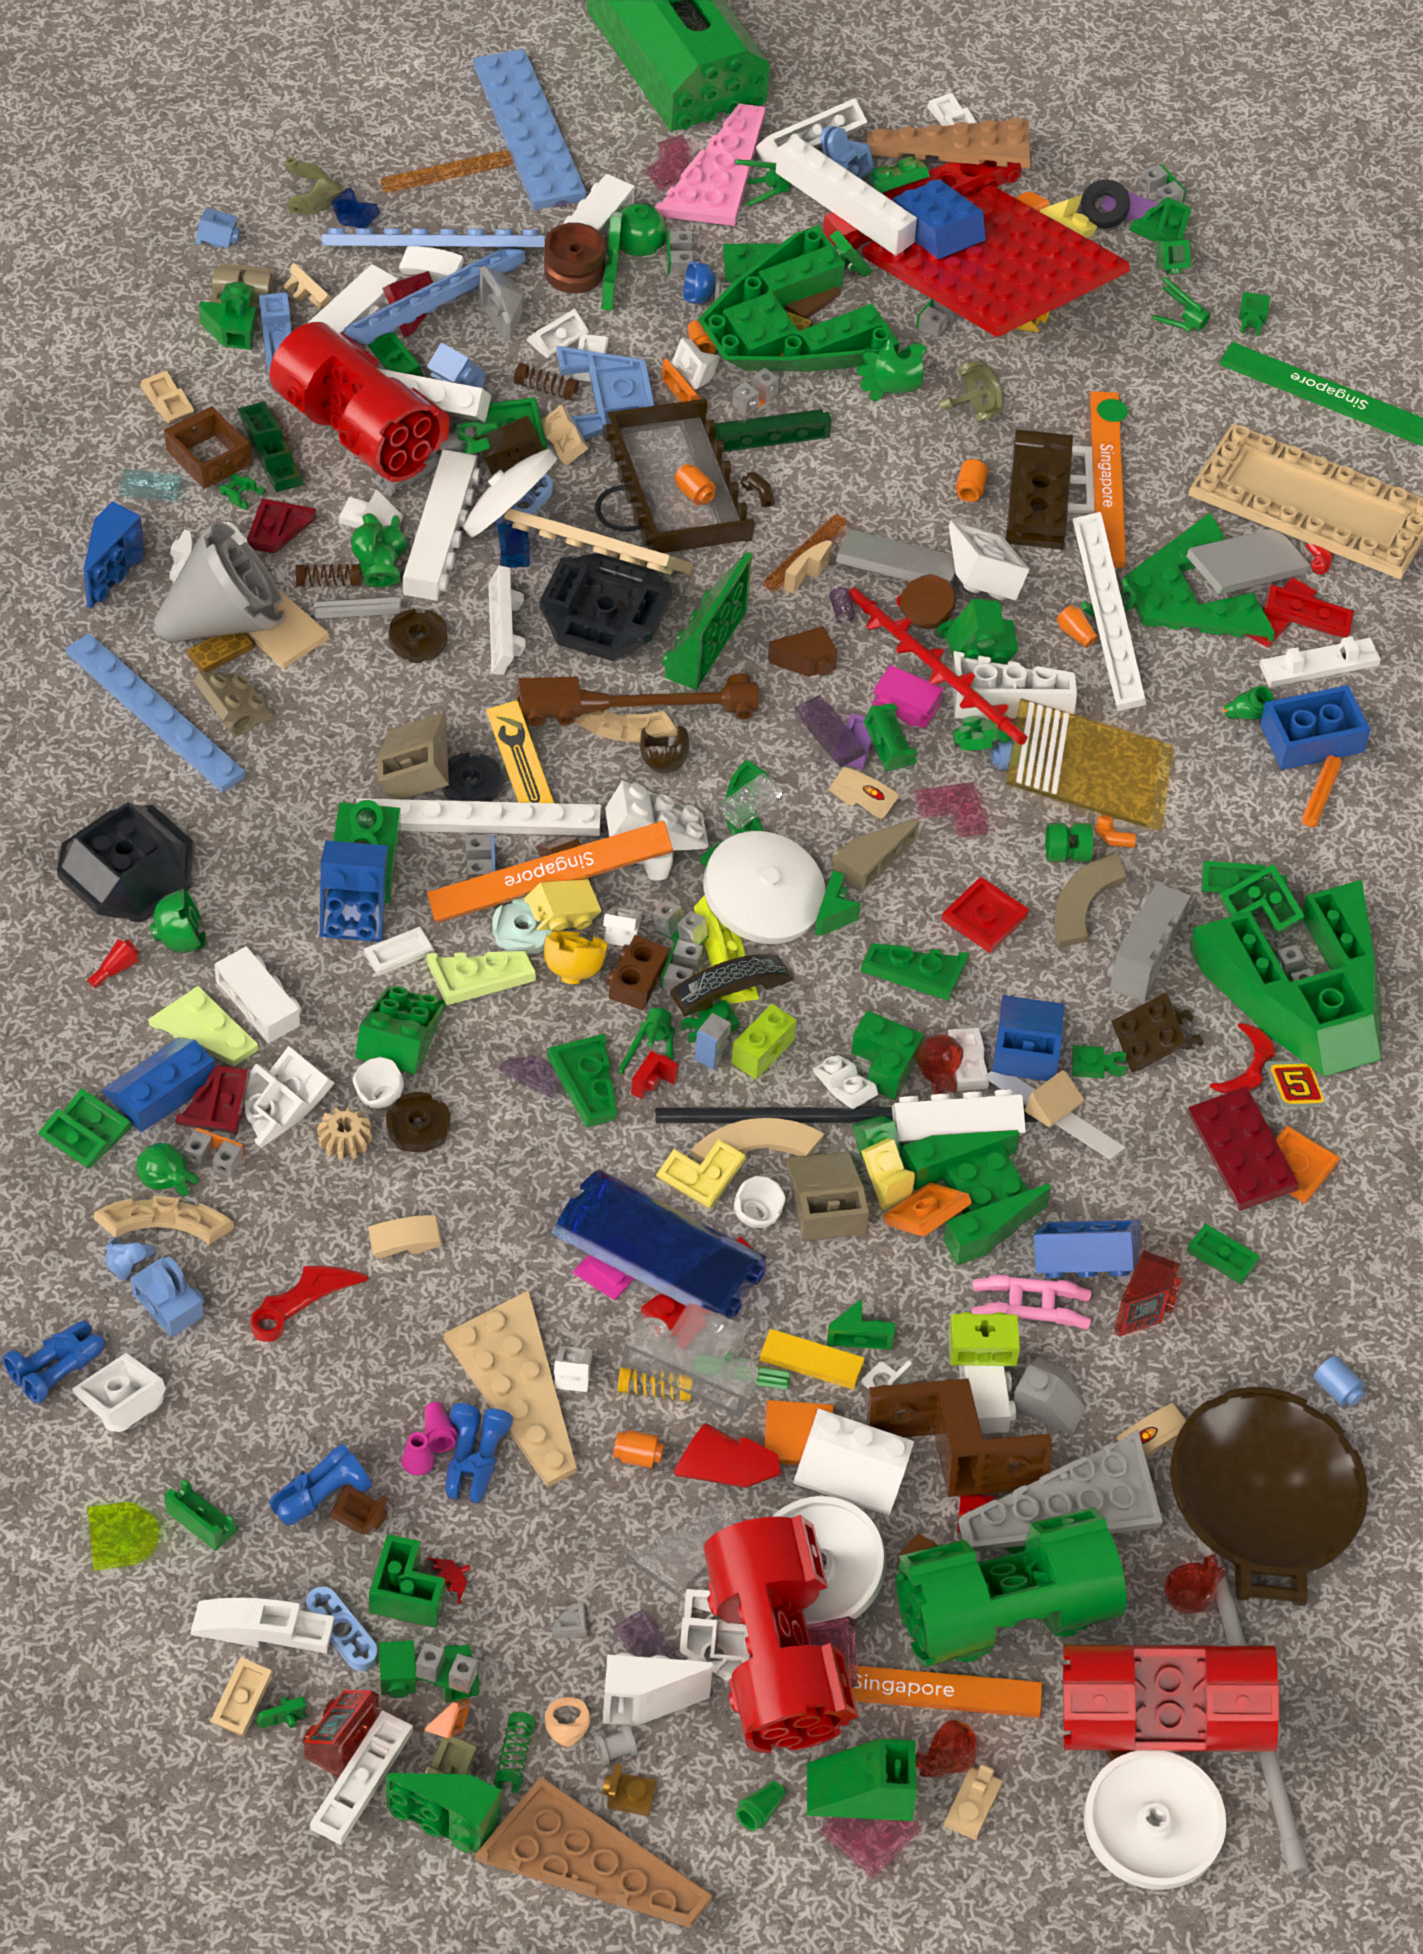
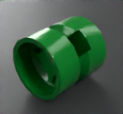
[1045,823,1093,862]

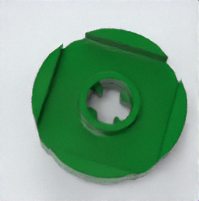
[952,714,1012,751]

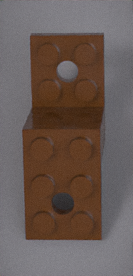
[866,1378,1053,1497]

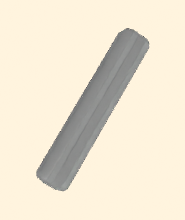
[314,596,402,619]

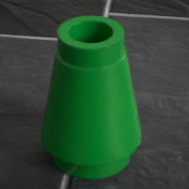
[736,1781,786,1831]

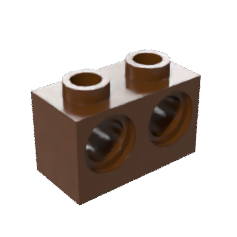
[606,935,669,1011]

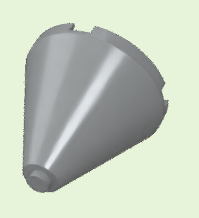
[153,522,285,642]

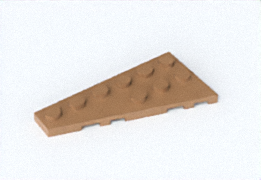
[867,118,1030,169]
[475,1776,712,1928]

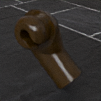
[741,472,775,507]

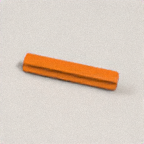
[1301,755,1342,828]

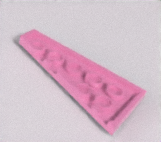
[654,104,766,226]

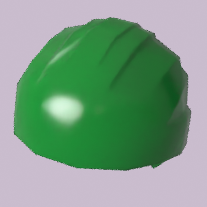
[136,1142,199,1196]

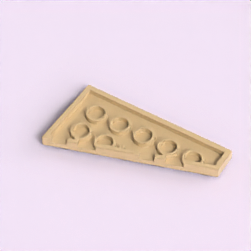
[504,508,693,575]
[443,1290,577,1488]

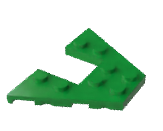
[1123,513,1275,641]

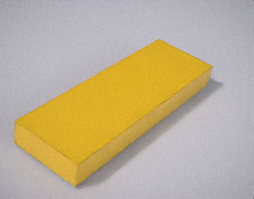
[759,1329,865,1390]

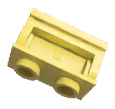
[524,879,602,931]

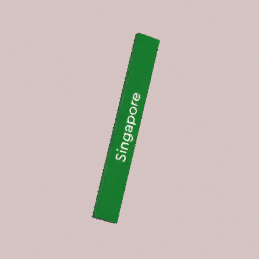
[1220,342,1423,446]

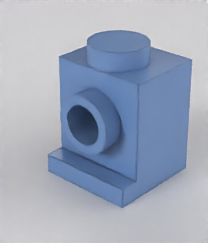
[195,208,240,248]

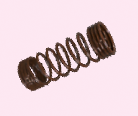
[514,362,579,401]
[295,563,361,587]

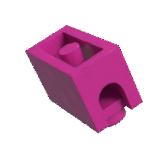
[872,665,943,729]

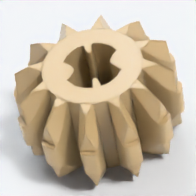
[317,1106,372,1162]

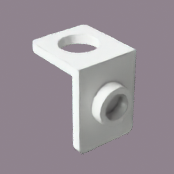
[861,1361,913,1389]

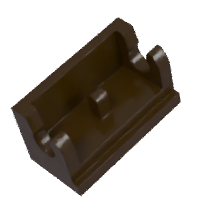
[476,415,544,476]

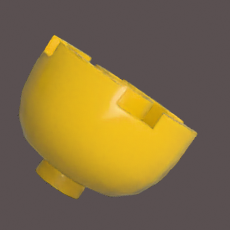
[544,931,608,984]

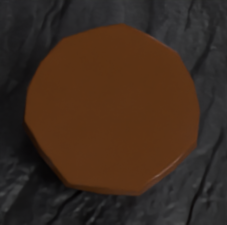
[900,574,956,629]

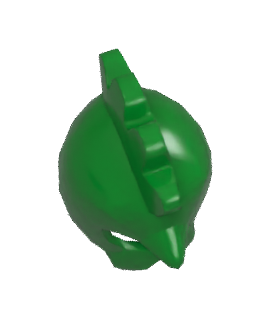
[856,338,927,401]

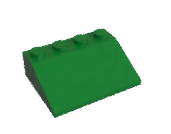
[662,552,752,691]

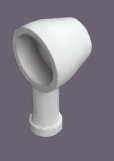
[635,852,673,880]

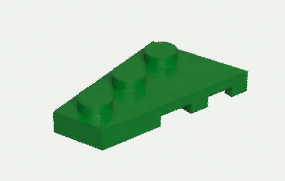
[861,943,970,1001]

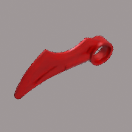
[251,1266,368,1342]

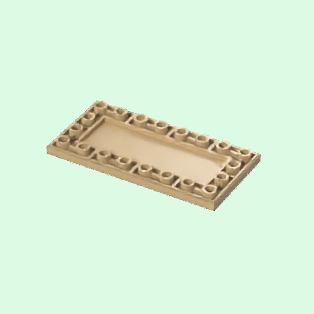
[1188,423,1423,580]

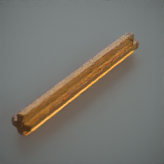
[381,150,512,193]

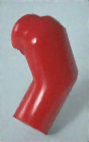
[1306,543,1333,575]

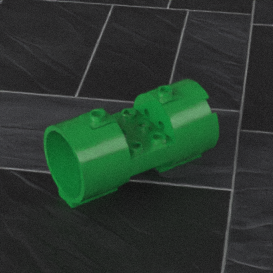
[895,1507,1127,1667]

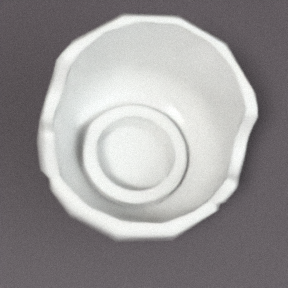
[353,1057,404,1109]
[734,1176,785,1229]

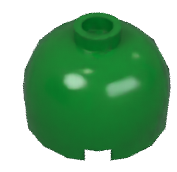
[620,203,667,256]
[150,889,207,953]

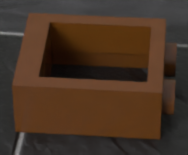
[164,406,253,489]

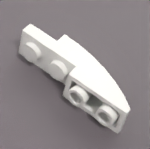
[191,1598,334,1654]

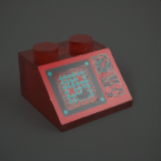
[1114,1250,1183,1337]
[302,1690,379,1778]

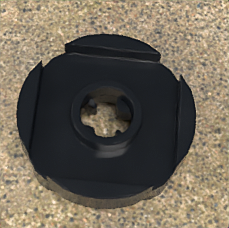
[442,753,501,802]

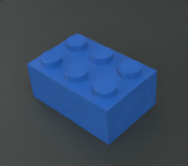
[893,179,986,259]
[1260,685,1370,770]

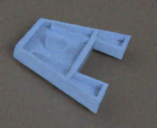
[556,346,654,440]

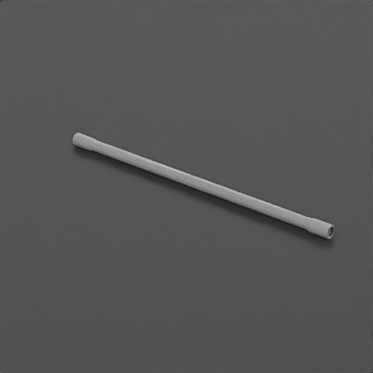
[1200,1540,1310,1877]

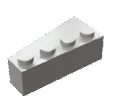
[1107,883,1191,1002]

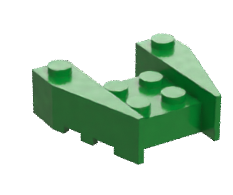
[902,1130,1051,1265]

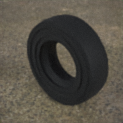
[1081,179,1130,229]

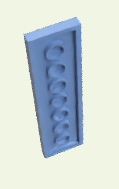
[473,49,586,210]

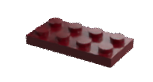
[1188,1086,1299,1211]

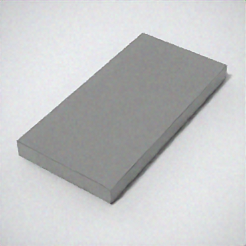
[1186,529,1311,595]
[836,530,956,585]

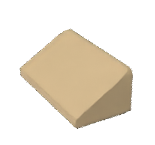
[1024,1070,1084,1127]

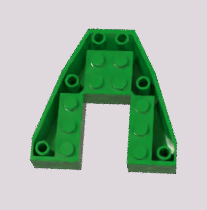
[698,225,899,372]
[1189,880,1382,1077]

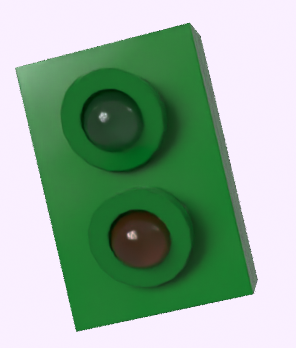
[333,800,401,903]

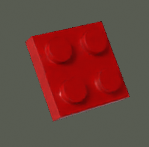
[942,876,1029,953]

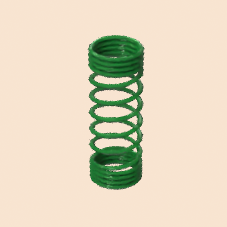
[493,1712,536,1793]

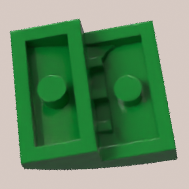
[38,1088,133,1169]

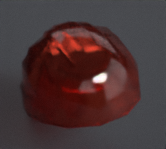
[916,1034,964,1095]
[1164,1554,1225,1615]
[916,1719,979,1778]

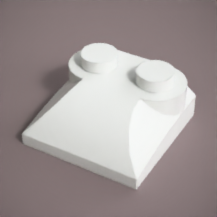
[72,1353,166,1432]

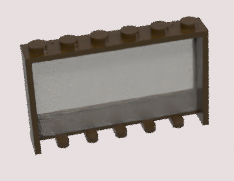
[602,399,755,553]

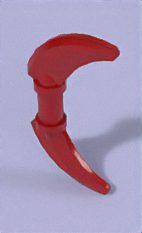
[1210,1023,1275,1094]

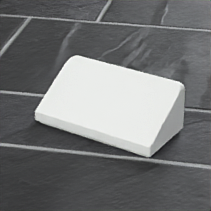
[526,309,590,358]

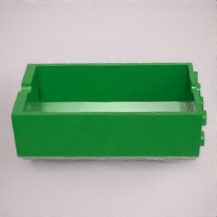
[587,0,770,132]

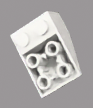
[605,780,709,850]
[603,1653,713,1726]

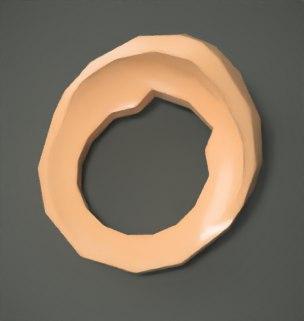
[544,1697,590,1747]

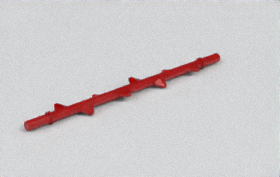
[848,588,1028,745]

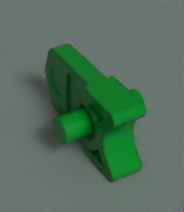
[256,1696,308,1729]

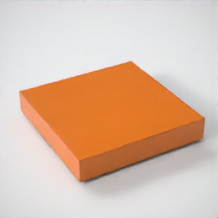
[1275,1125,1340,1204]
[883,1182,972,1237]
[764,1400,834,1465]

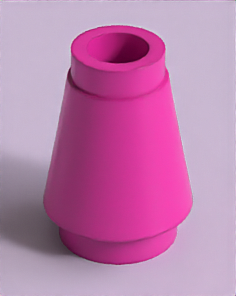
[424,1402,458,1453]
[401,1432,435,1475]

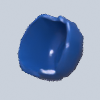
[683,261,716,305]

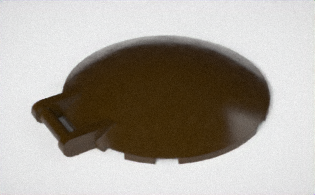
[1170,1387,1368,1606]

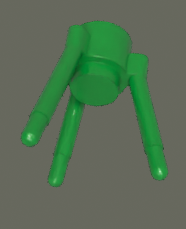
[735,159,793,206]
[1151,277,1211,333]
[618,1008,675,1074]

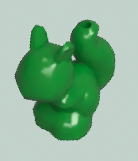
[351,513,409,587]

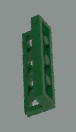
[714,409,832,452]

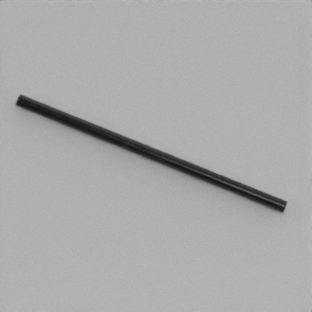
[655,1107,1038,1123]

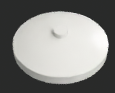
[463,449,557,537]
[703,831,826,944]
[773,1496,887,1632]
[1084,1751,1226,1890]

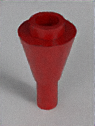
[87,939,139,989]

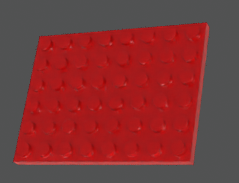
[862,185,1130,338]

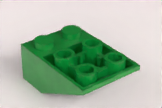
[355,986,446,1074]
[807,1739,917,1821]
[386,1773,501,1853]

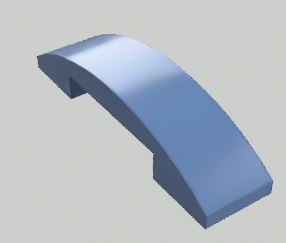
[259,293,292,388]

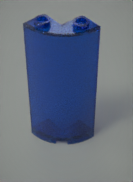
[551,1169,767,1324]

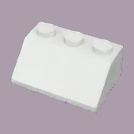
[793,1409,914,1515]

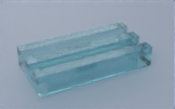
[119,469,182,502]

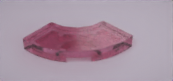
[647,134,688,191]

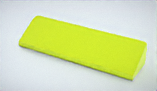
[694,895,759,1004]

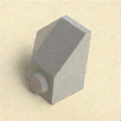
[480,266,525,342]
[1013,1356,1086,1435]

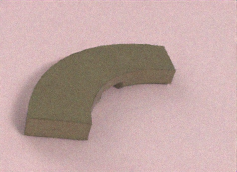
[1054,853,1127,948]

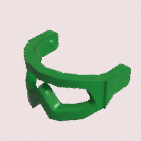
[455,421,499,454]
[1081,578,1136,617]

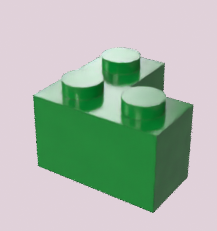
[948,598,1018,665]
[1219,864,1305,937]
[851,1010,924,1100]
[369,1534,445,1628]

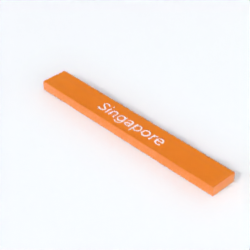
[1089,391,1126,568]
[427,821,674,923]
[847,1665,1042,1718]

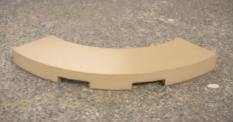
[575,688,677,742]
[690,1118,825,1162]
[94,1196,234,1245]

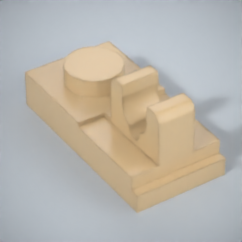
[284,263,333,310]
[210,1657,273,1737]
[944,1764,1004,1840]

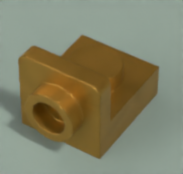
[602,1763,656,1817]

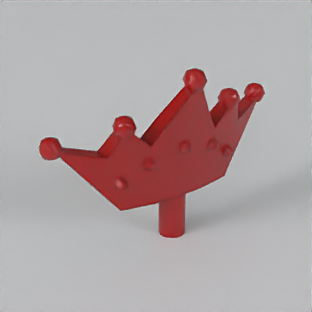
[427,1557,471,1604]

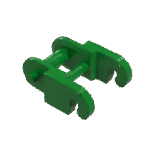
[219,474,264,510]

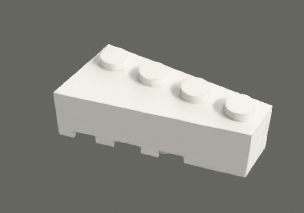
[952,651,1077,719]

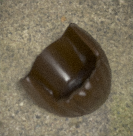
[640,726,690,773]

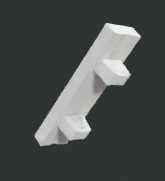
[488,565,526,675]
[1259,636,1381,687]
[310,1710,413,1845]

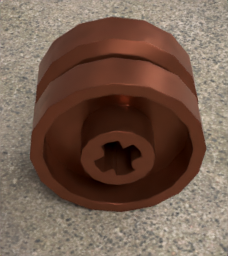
[544,222,605,293]

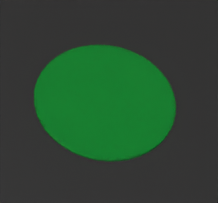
[1097,399,1128,422]

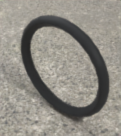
[595,485,656,532]

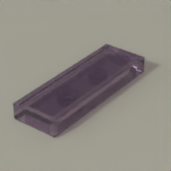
[794,695,866,768]

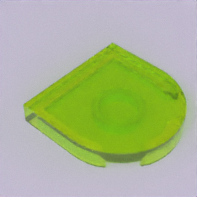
[87,1502,159,1571]

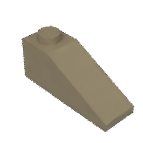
[832,818,920,893]

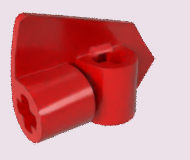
[674,1423,781,1488]

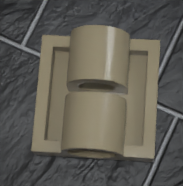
[210,263,275,316]
[193,672,273,736]

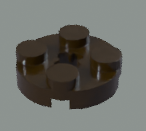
[388,609,448,663]
[386,1092,450,1152]

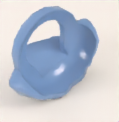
[105,1237,155,1281]

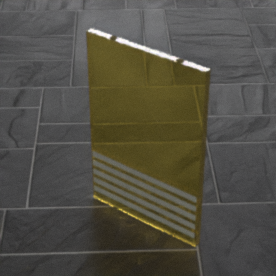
[1006,698,1173,830]

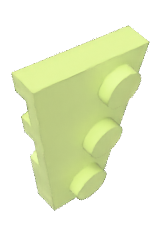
[426,951,536,1006]
[148,986,259,1067]

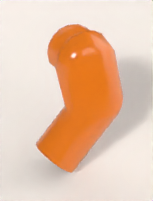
[1095,815,1136,848]

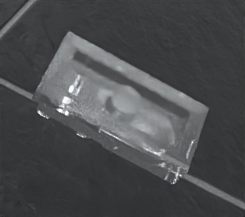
[718,773,784,829]

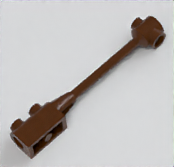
[516,673,759,726]

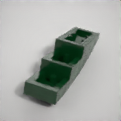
[237,401,304,493]

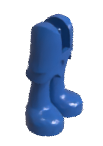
[2,1320,105,1404]
[445,1403,514,1503]
[269,1443,373,1526]

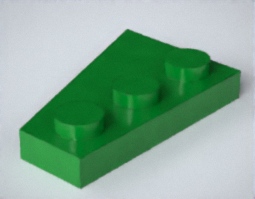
[546,1033,617,1128]

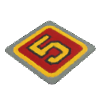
[1265,1061,1326,1108]

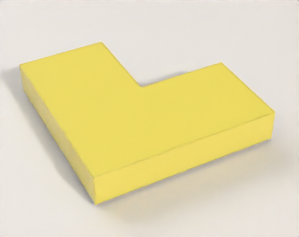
[656,1139,746,1209]

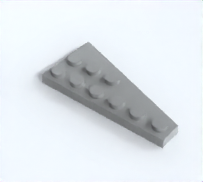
[958,1430,1163,1552]

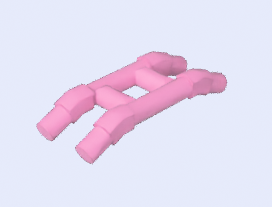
[972,1274,1091,1330]

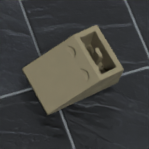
[377,712,449,799]
[786,1151,869,1241]

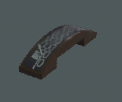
[670,954,793,1016]

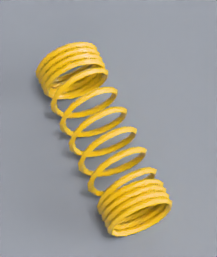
[617,1367,693,1402]

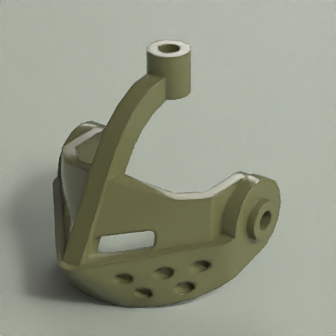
[286,157,343,215]
[939,361,1004,422]

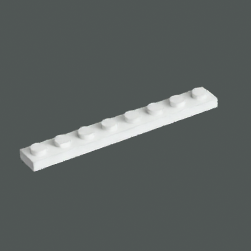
[1073,512,1147,712]
[356,798,601,836]

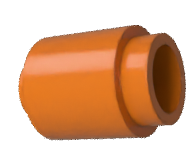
[956,459,989,502]
[674,464,716,506]
[613,1429,664,1469]

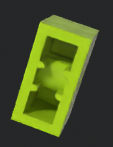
[731,1004,797,1080]
[948,1312,1020,1366]

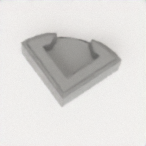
[552,1602,587,1639]

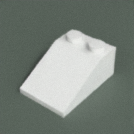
[949,521,1030,600]

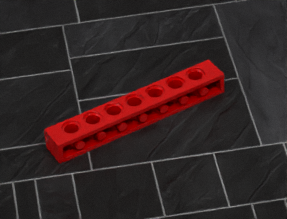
[823,160,1022,250]

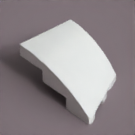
[244,1046,335,1148]
[680,1589,750,1682]

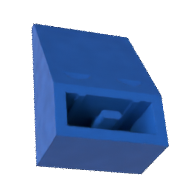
[83,501,145,609]
[319,840,388,942]
[992,995,1064,1081]

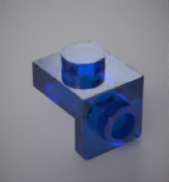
[331,188,380,228]

